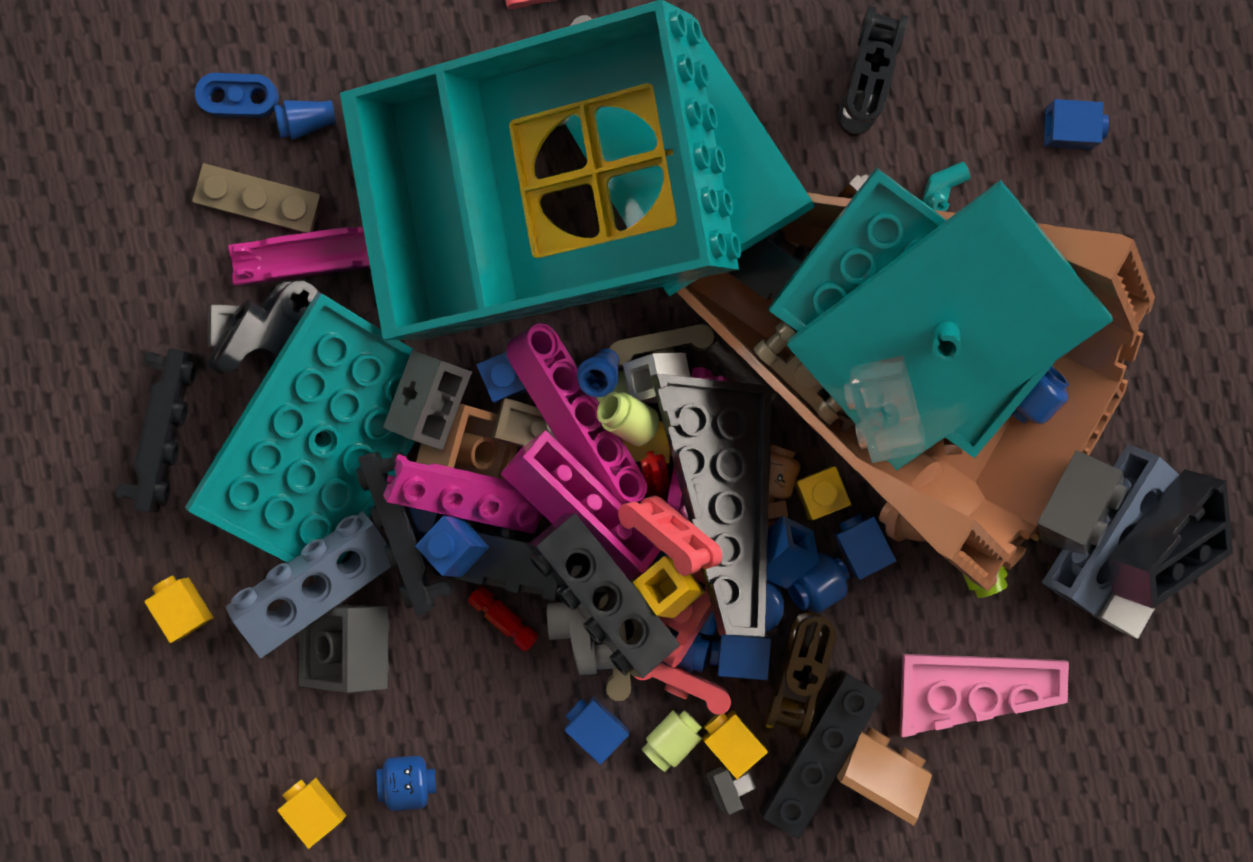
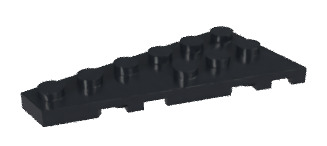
[651,373,772,637]

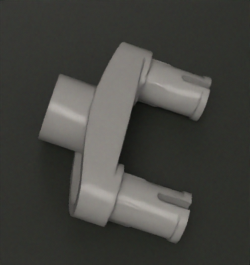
[547,565,617,675]

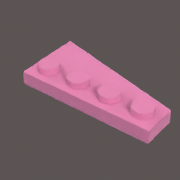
[899,654,1069,738]

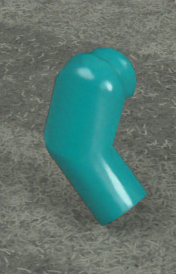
[922,161,971,211]

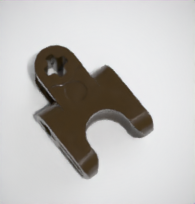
[764,611,836,738]

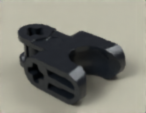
[837,5,908,135]
[208,281,317,374]

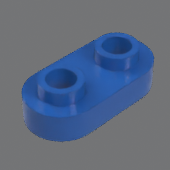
[195,73,279,118]

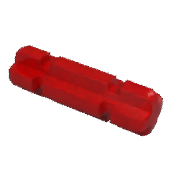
[641,450,670,503]
[468,586,539,651]

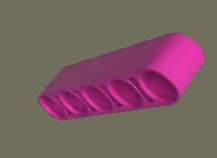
[506,323,647,505]

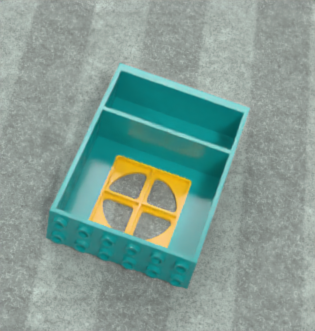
[340,0,741,340]

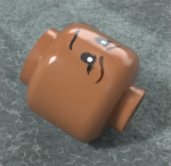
[769,444,801,503]

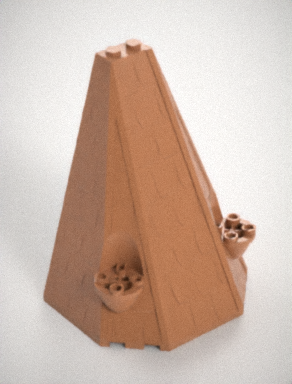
[677,193,1155,591]

